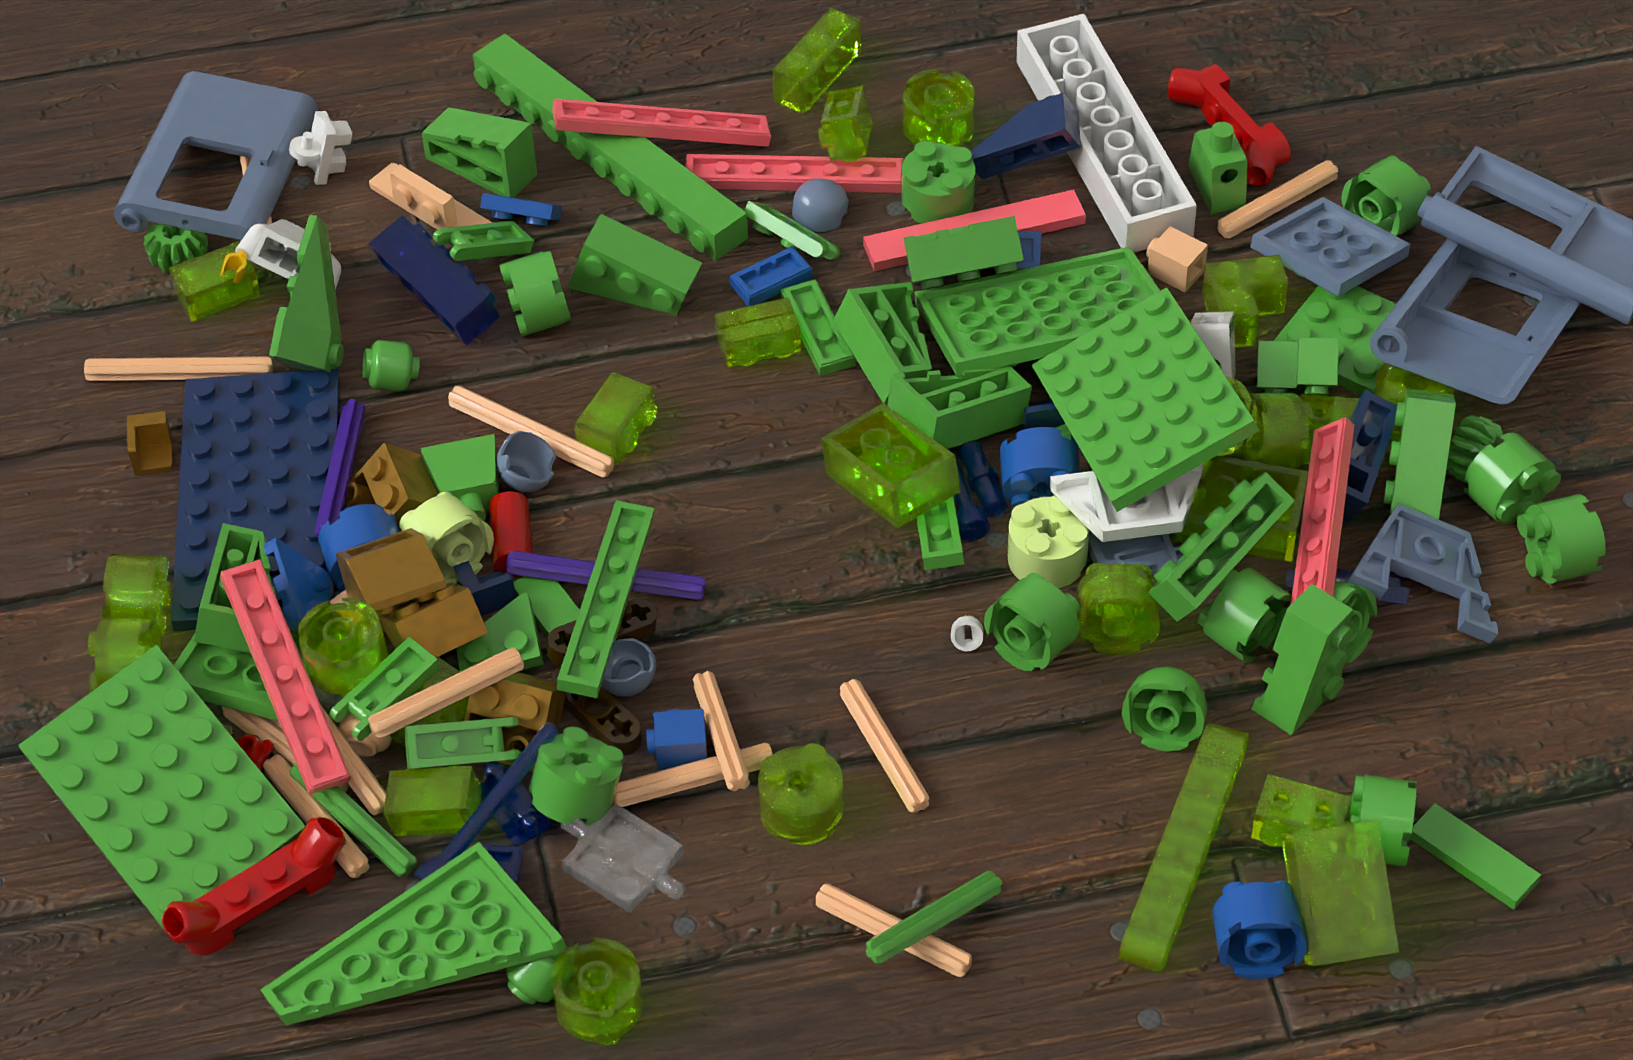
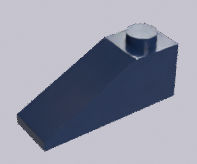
[971,93,1081,180]
[1343,390,1397,522]

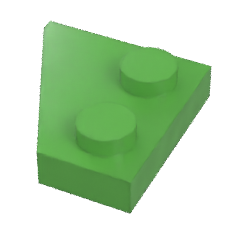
[456,592,544,672]

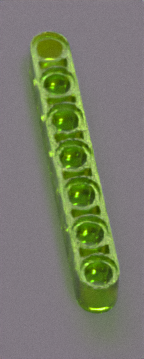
[1119,721,1249,973]

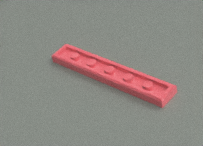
[552,99,771,147]
[686,154,904,193]
[863,190,1086,272]
[1291,417,1354,604]
[220,560,350,795]

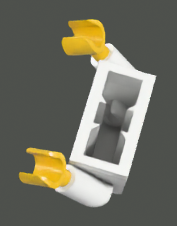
[221,219,341,290]

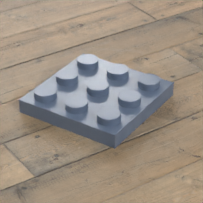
[1251,197,1411,296]

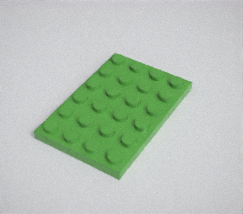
[915,247,1160,376]
[1032,287,1260,512]
[18,645,305,930]

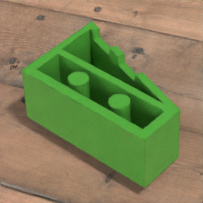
[567,214,702,316]
[833,282,932,404]
[887,365,1032,455]
[1383,388,1456,520]

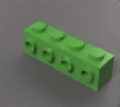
[1148,472,1295,622]

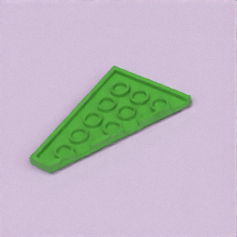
[261,842,567,1026]

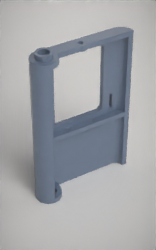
[114,71,319,240]
[1417,146,1633,325]
[1370,238,1581,404]

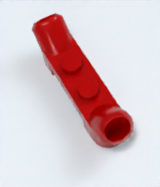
[1168,64,1291,186]
[162,817,346,955]

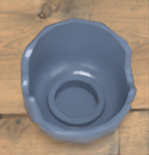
[792,178,849,232]
[496,431,556,493]
[601,638,656,697]

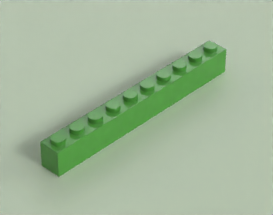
[473,34,748,261]

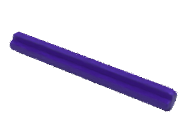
[314,399,366,538]
[506,550,705,600]

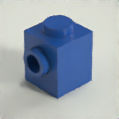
[646,709,707,771]

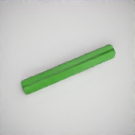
[289,762,417,877]
[865,871,1002,964]

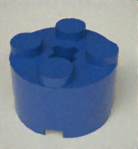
[1000,427,1081,510]
[318,504,400,593]
[1212,880,1307,979]

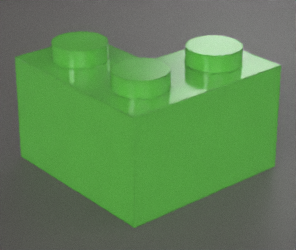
[1257,337,1339,399]

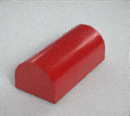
[489,491,533,573]

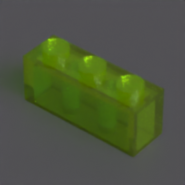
[773,8,861,114]

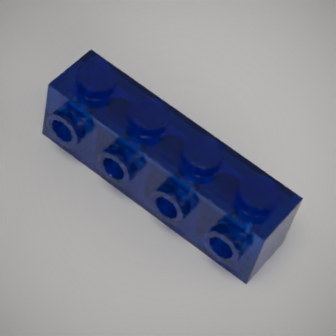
[368,215,500,346]

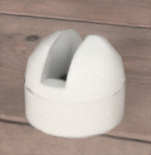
[951,616,984,651]

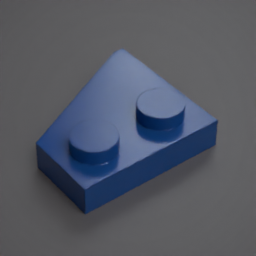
[264,537,330,644]

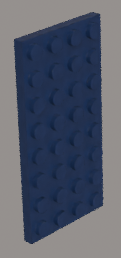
[171,369,340,631]

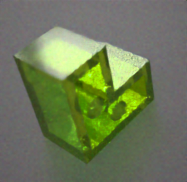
[1202,255,1288,348]

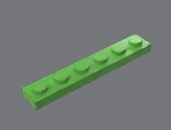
[557,500,655,698]

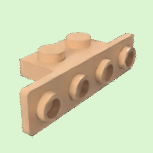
[369,163,492,230]

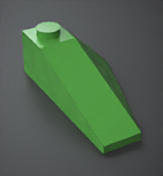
[269,215,344,373]

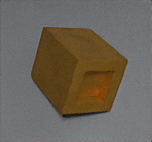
[127,411,173,476]

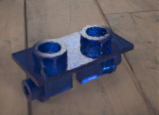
[474,761,552,848]

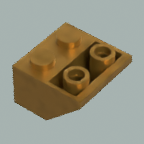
[344,442,438,532]
[335,528,447,615]
[377,582,488,658]
[464,672,566,771]

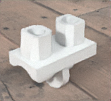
[289,111,352,185]

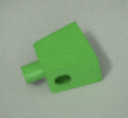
[1188,122,1247,215]
[421,434,499,521]

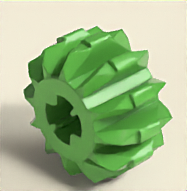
[144,220,209,275]
[1446,415,1503,483]

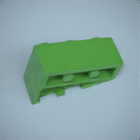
[422,107,537,197]
[903,216,1024,289]
[194,523,276,653]
[1251,584,1353,736]

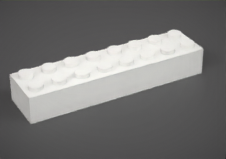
[1017,14,1197,253]

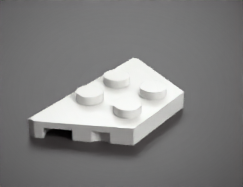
[1050,464,1203,542]

